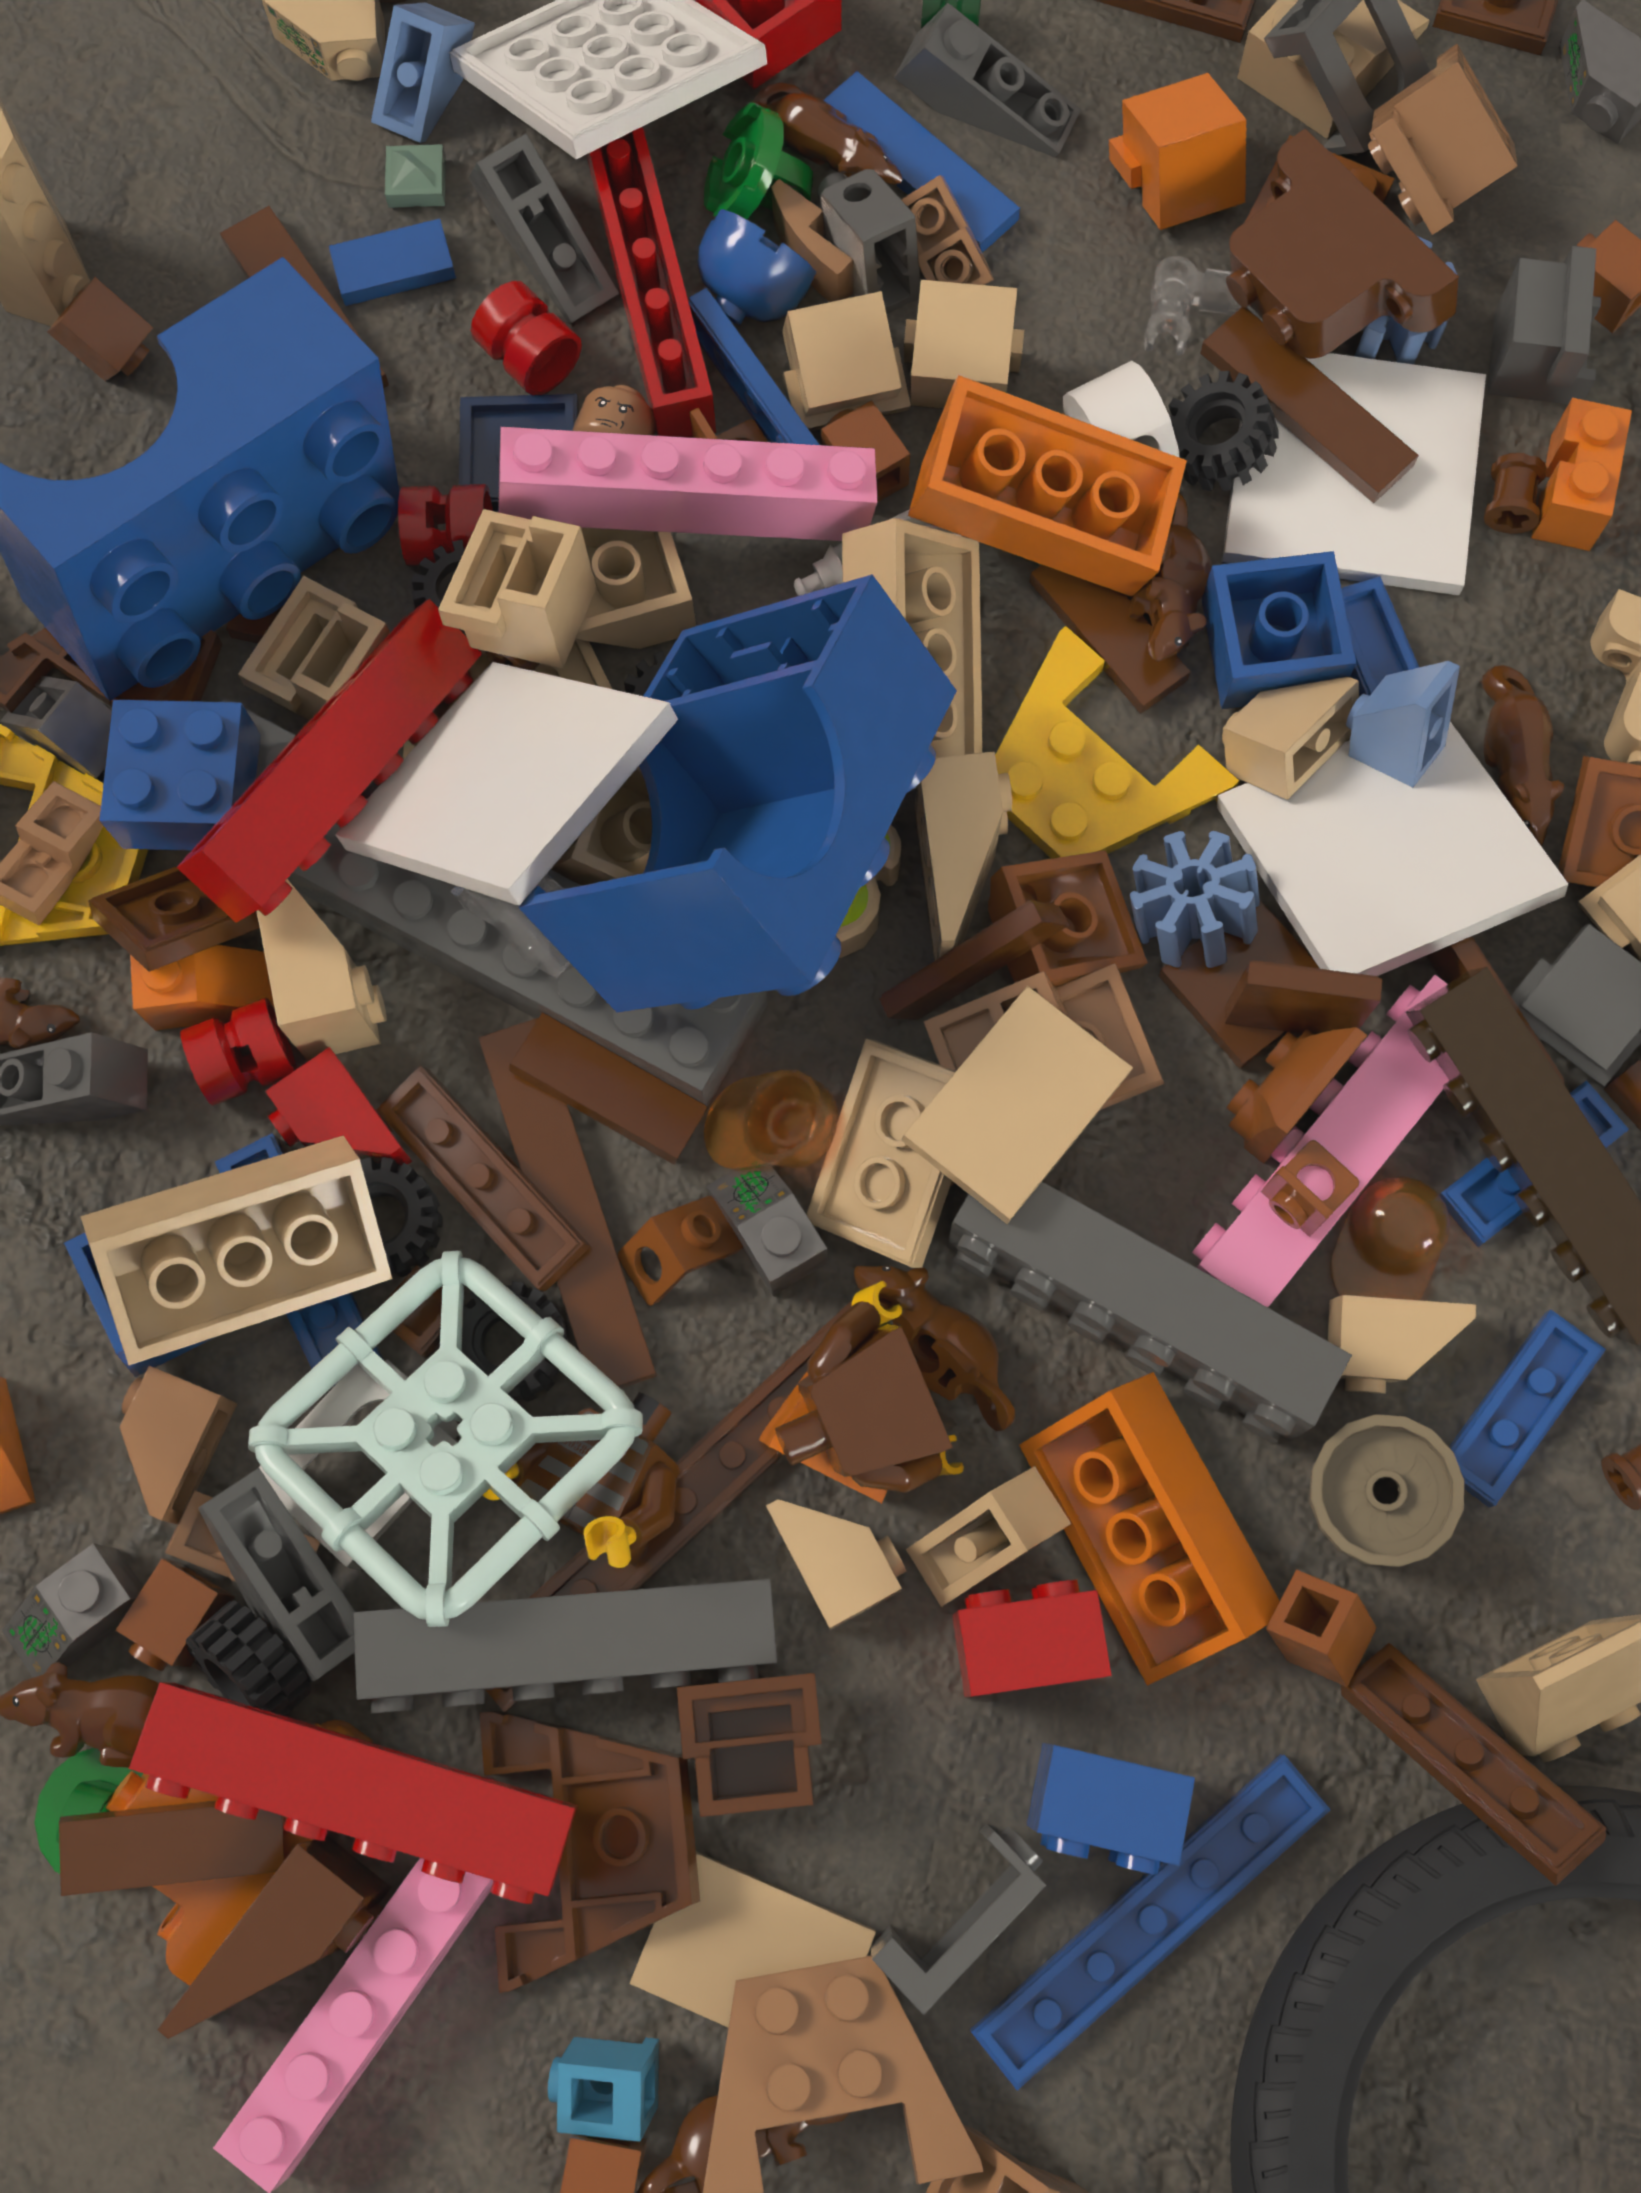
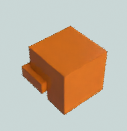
[1109,73,1246,230]

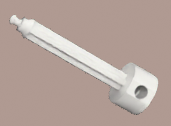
[794,361,1179,596]

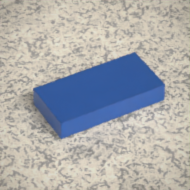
[329,218,456,306]
[1341,576,1419,697]

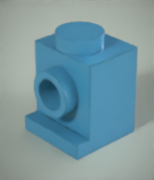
[548,2037,659,2142]

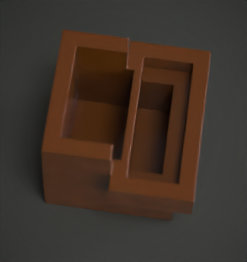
[677,1673,822,1817]

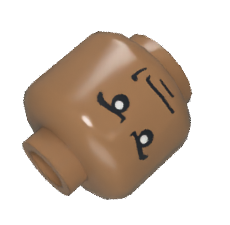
[572,385,656,436]

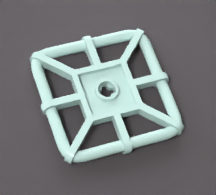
[248,1251,643,1627]

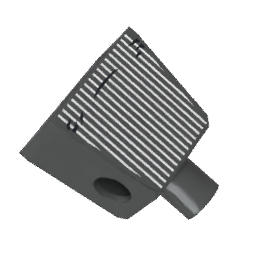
[817,169,920,314]

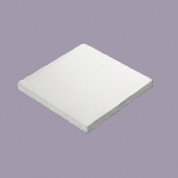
[449,0,767,159]
[1222,353,1486,595]
[335,662,678,905]
[1217,722,1568,976]

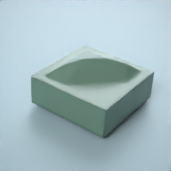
[385,144,446,208]

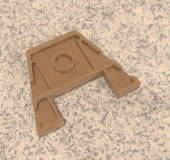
[703,1956,983,2193]

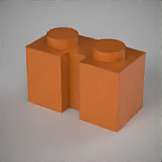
[1531,397,1632,551]

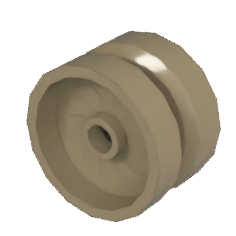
[1309,1414,1465,1567]

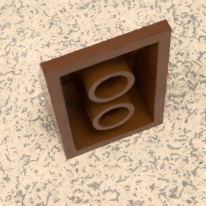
[157,1836,391,2039]

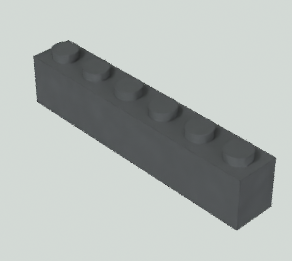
[353,1579,777,1714]

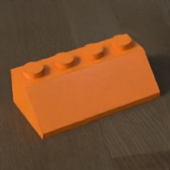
[908,375,1187,597]
[1019,1372,1280,1686]

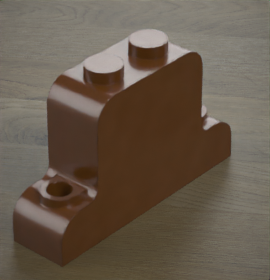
[1226,128,1459,359]

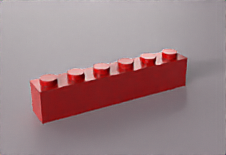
[586,126,717,438]
[177,598,483,923]
[129,1682,578,1904]

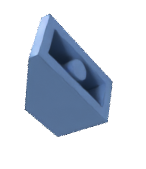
[371,2,475,143]
[1346,661,1460,788]

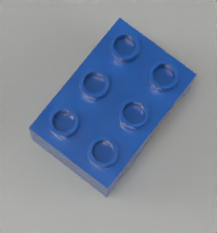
[0,257,400,701]
[518,574,957,1013]

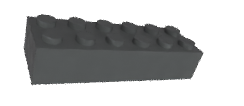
[947,1182,1352,1443]

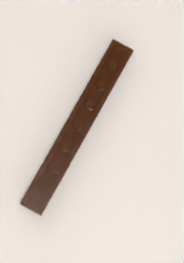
[486,1301,882,1712]

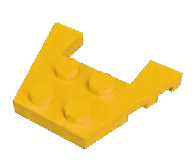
[995,626,1239,859]
[0,724,148,946]

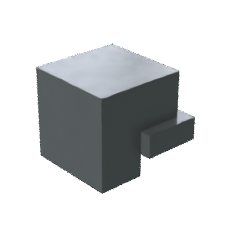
[1487,246,1601,404]
[1510,924,1641,1086]

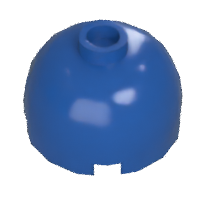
[698,209,817,325]

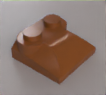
[988,850,1148,988]
[1226,1027,1367,1164]

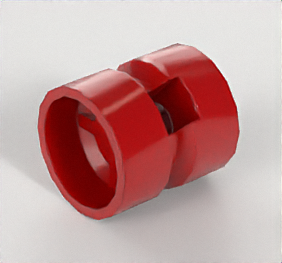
[470,281,582,395]
[398,484,493,566]
[180,997,297,1106]

